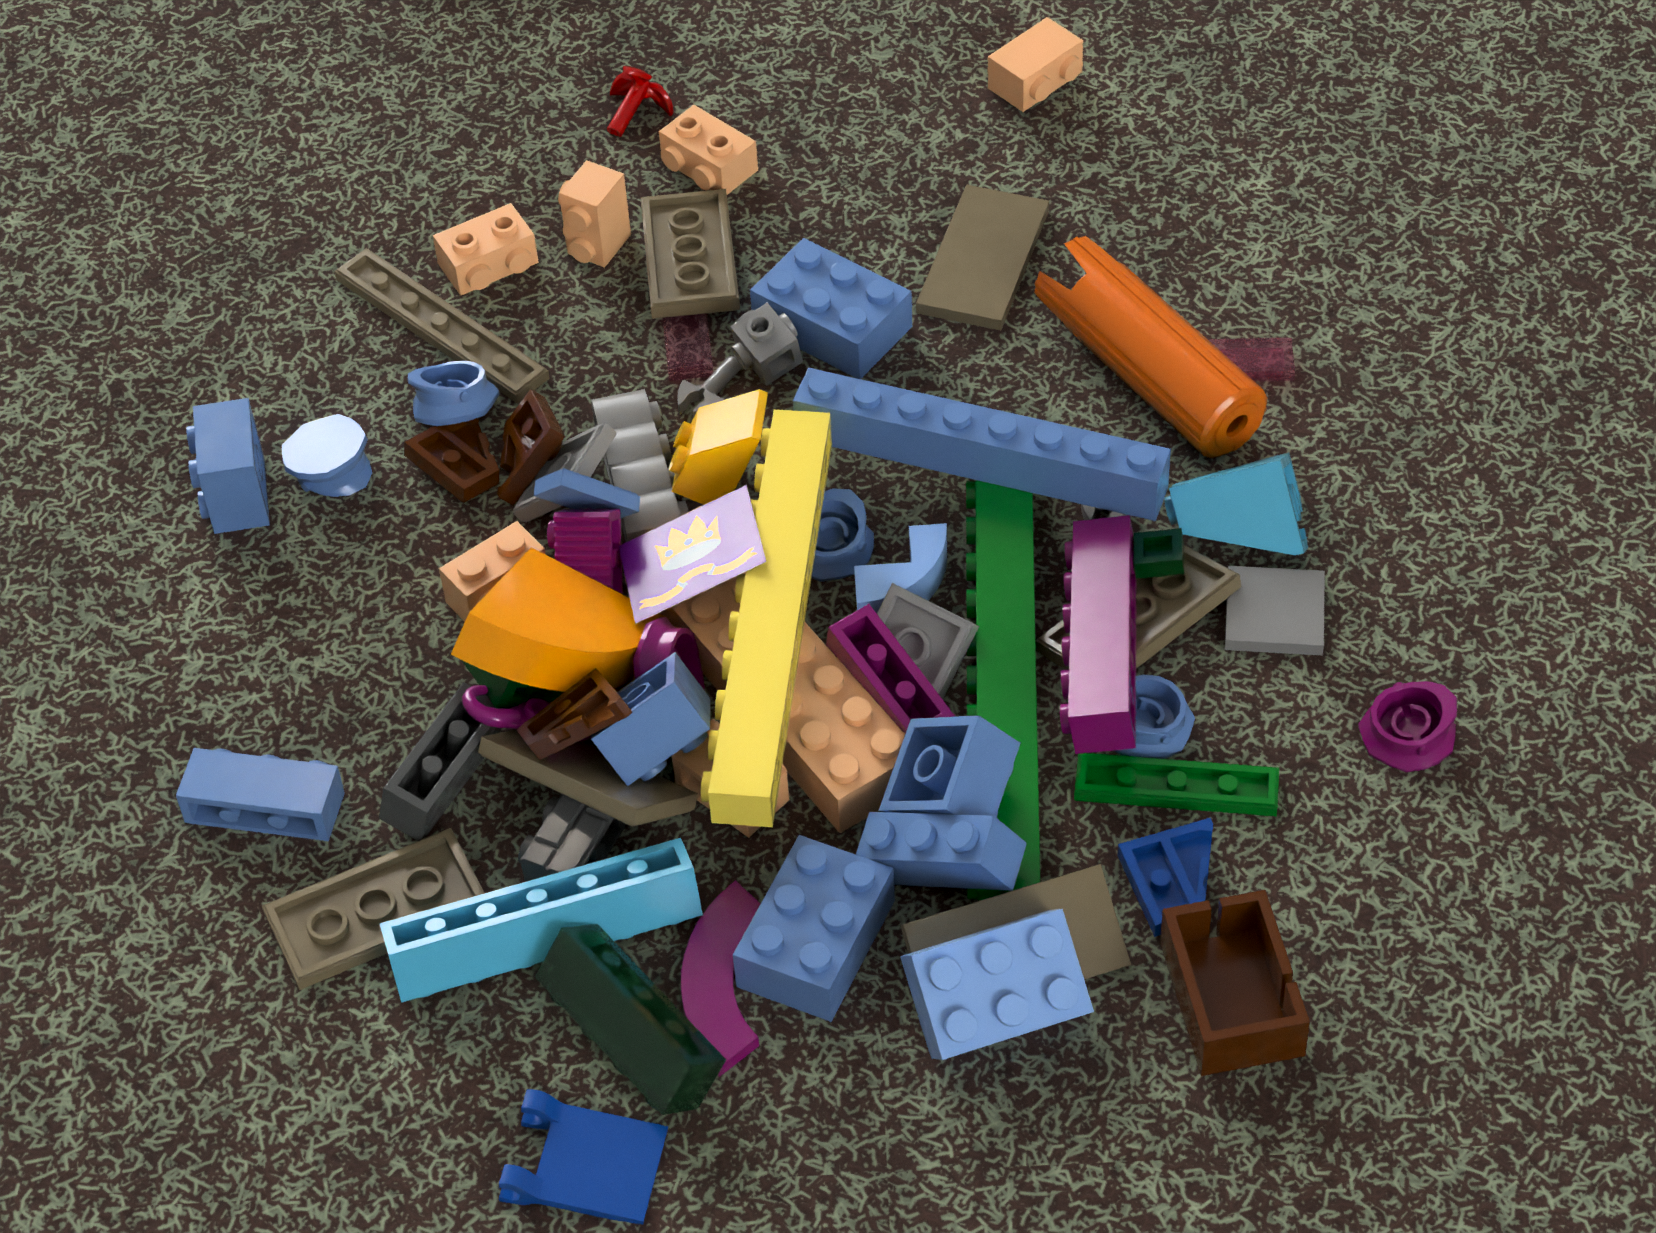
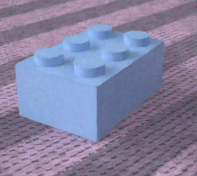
[900,909,1094,1060]

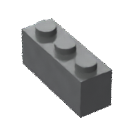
[379,682,502,841]

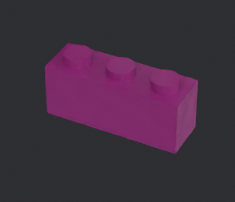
[826,604,955,734]

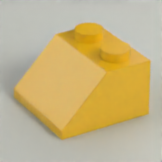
[669,389,768,505]

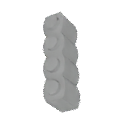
[591,389,688,542]

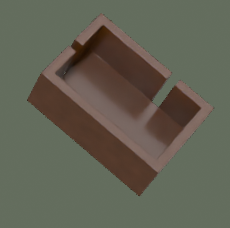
[1160,890,1310,1076]

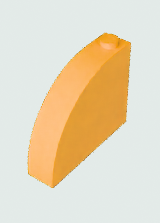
[451,547,666,692]

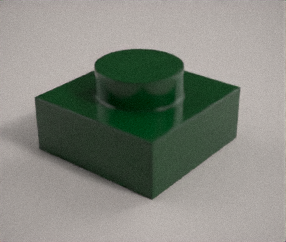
[1134,528,1184,579]

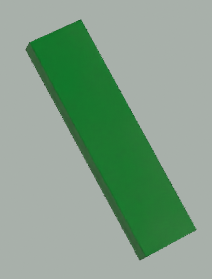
[1074,753,1279,817]

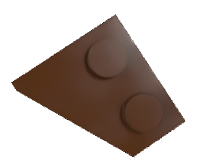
[497,389,565,505]
[404,418,499,503]
[516,668,633,760]

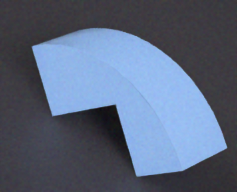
[854,523,947,613]

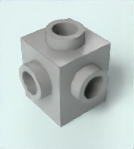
[730,302,803,386]

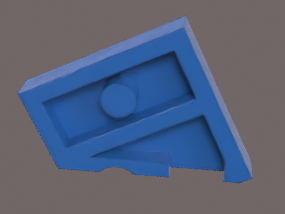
[1117,818,1213,937]

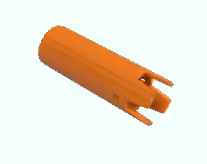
[1034,236,1267,458]

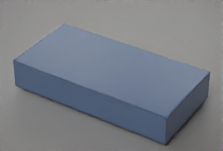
[534,468,640,518]

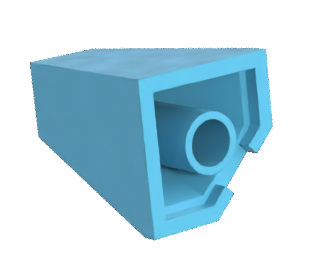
[1165,452,1308,555]

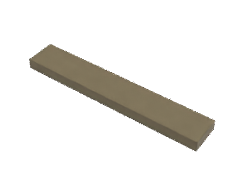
[334,248,550,404]

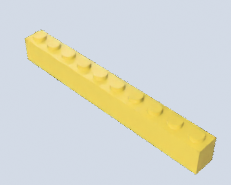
[701,409,832,828]

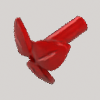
[607,66,674,137]

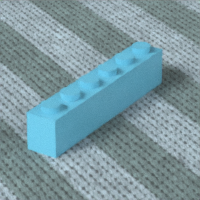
[380,838,703,1003]

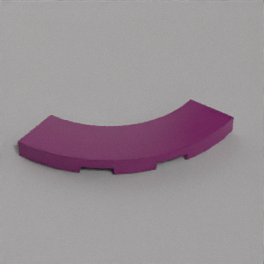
[681,880,760,1077]

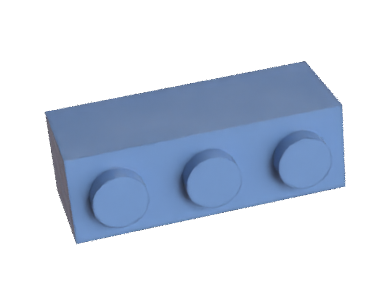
[176,748,345,841]
[856,812,1027,891]

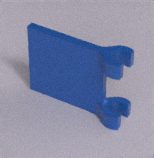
[499,1089,668,1225]

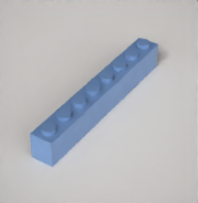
[793,368,1171,521]

